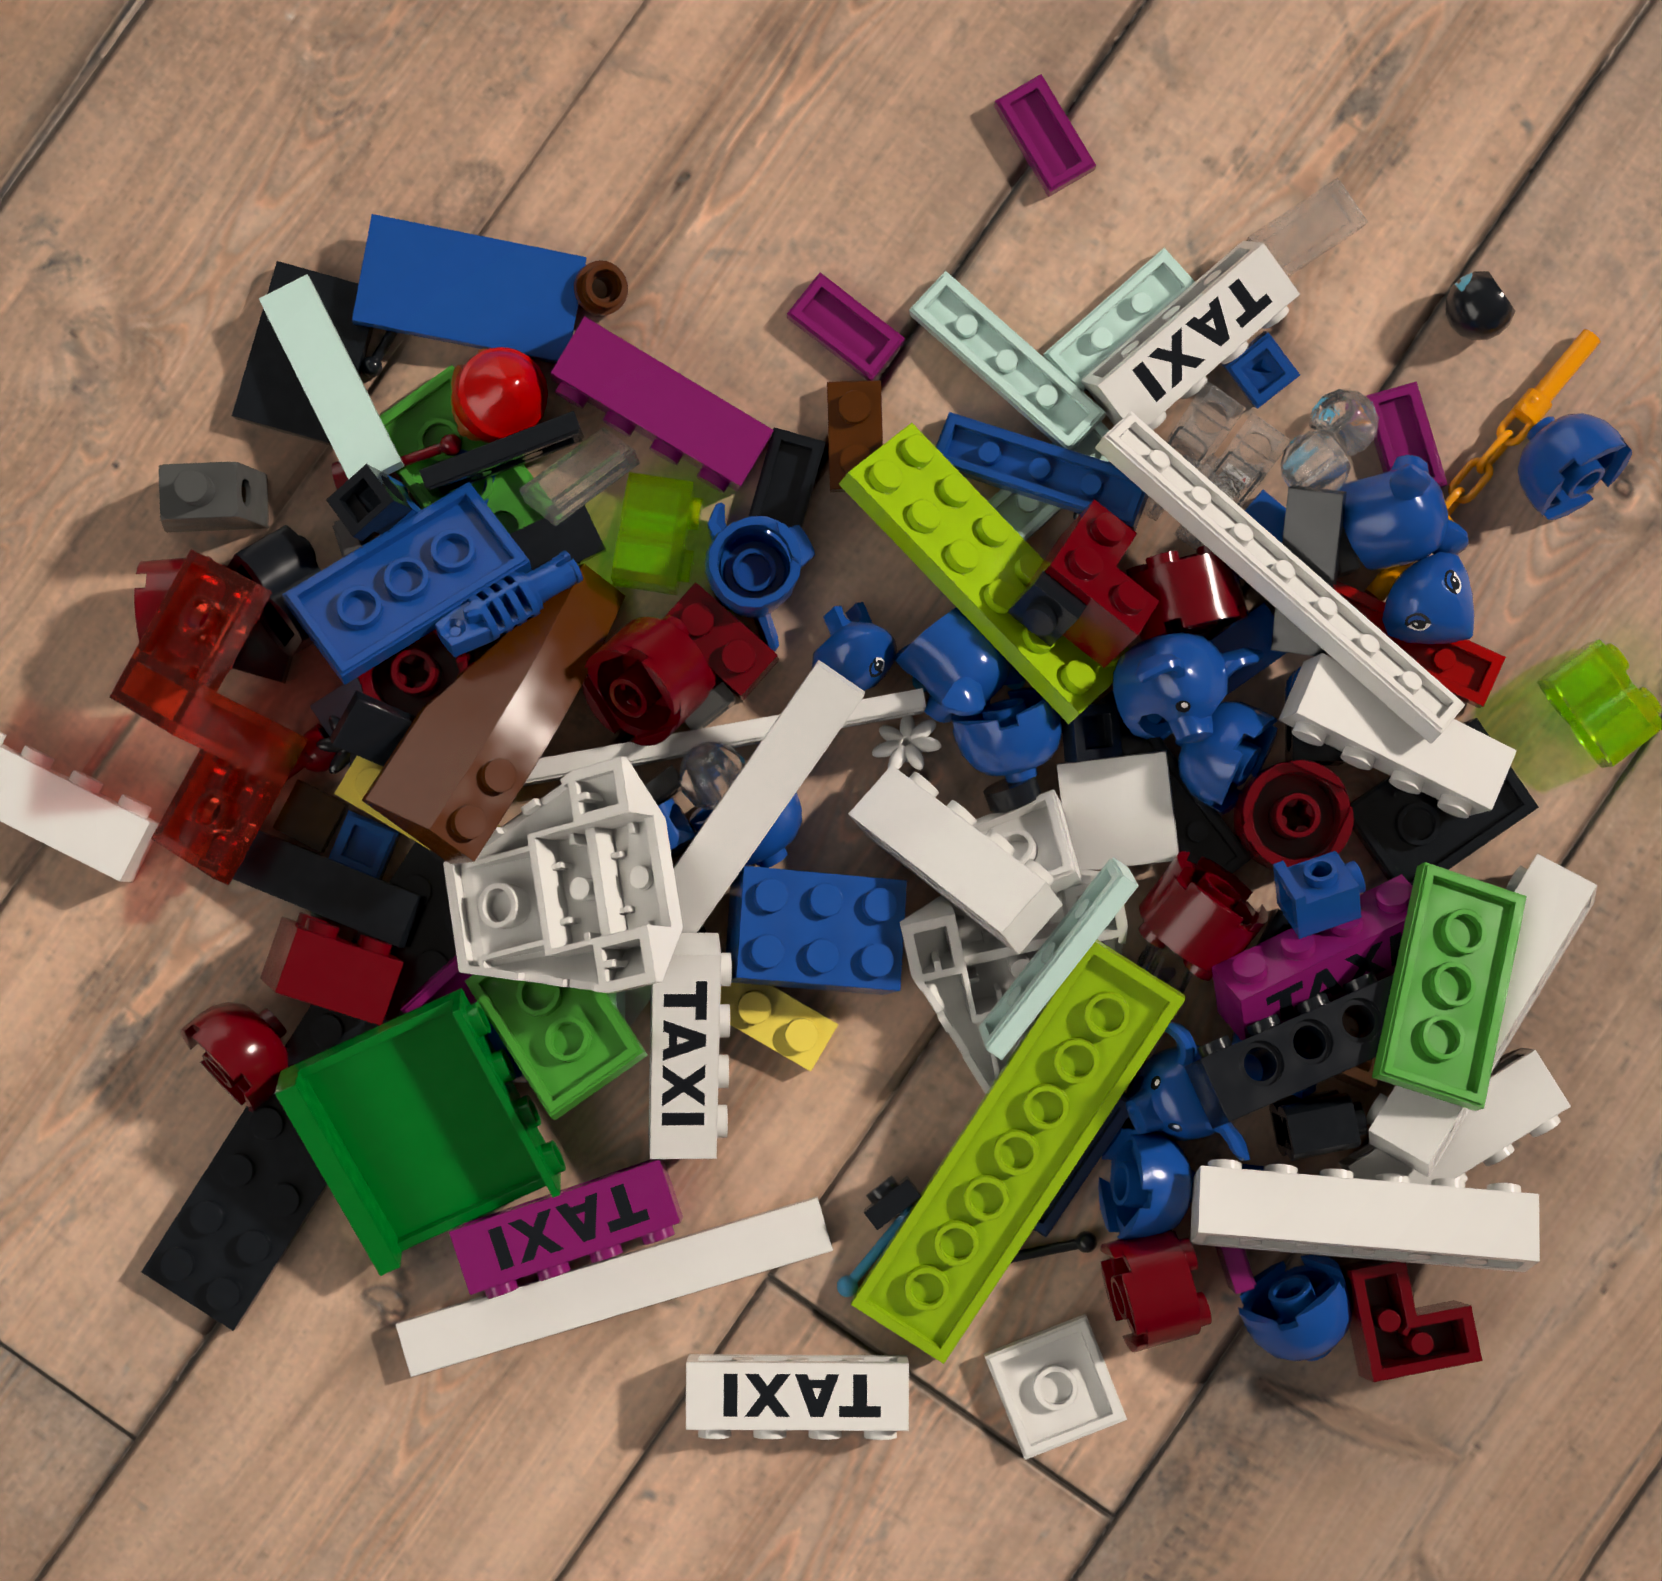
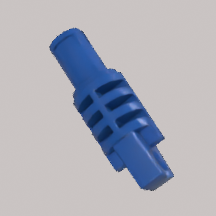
[435,550,583,657]

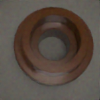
[574,260,628,316]

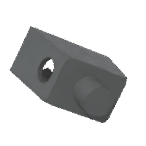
[159,462,269,533]

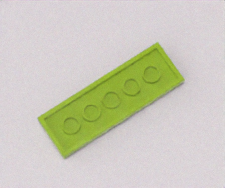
[839,423,1129,724]

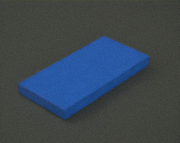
[352,214,587,364]
[282,482,531,685]

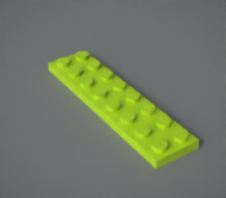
[851,940,1185,1364]

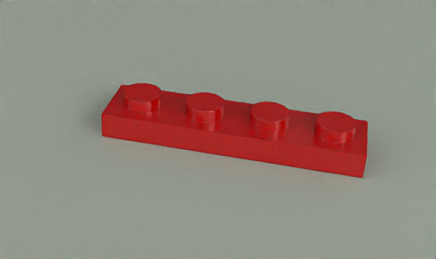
[1336,581,1506,708]

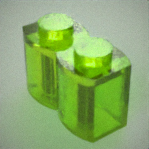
[611,472,703,596]
[1537,639,1662,768]

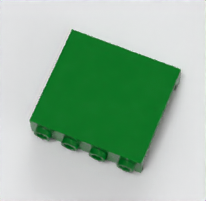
[275,988,566,1276]

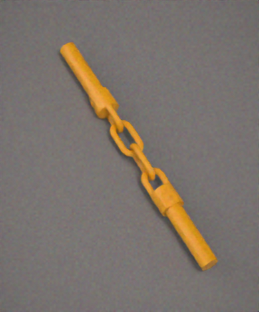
[1365,329,1601,601]

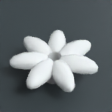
[872,715,942,770]

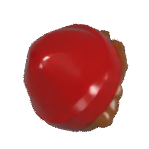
[451,347,548,443]

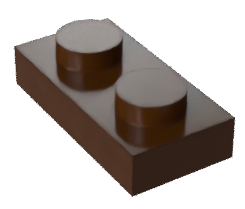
[827,380,883,493]

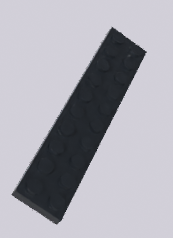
[141,841,456,1331]

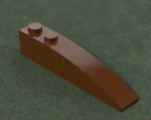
[362,563,625,864]

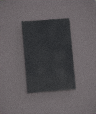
[232,261,374,446]
[1351,718,1539,886]

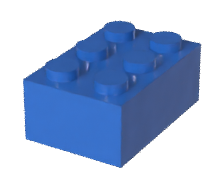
[726,866,907,995]

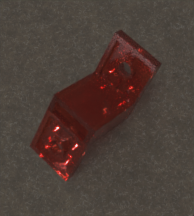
[109,549,309,885]

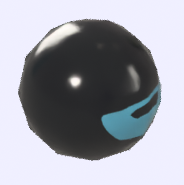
[1446,271,1515,340]

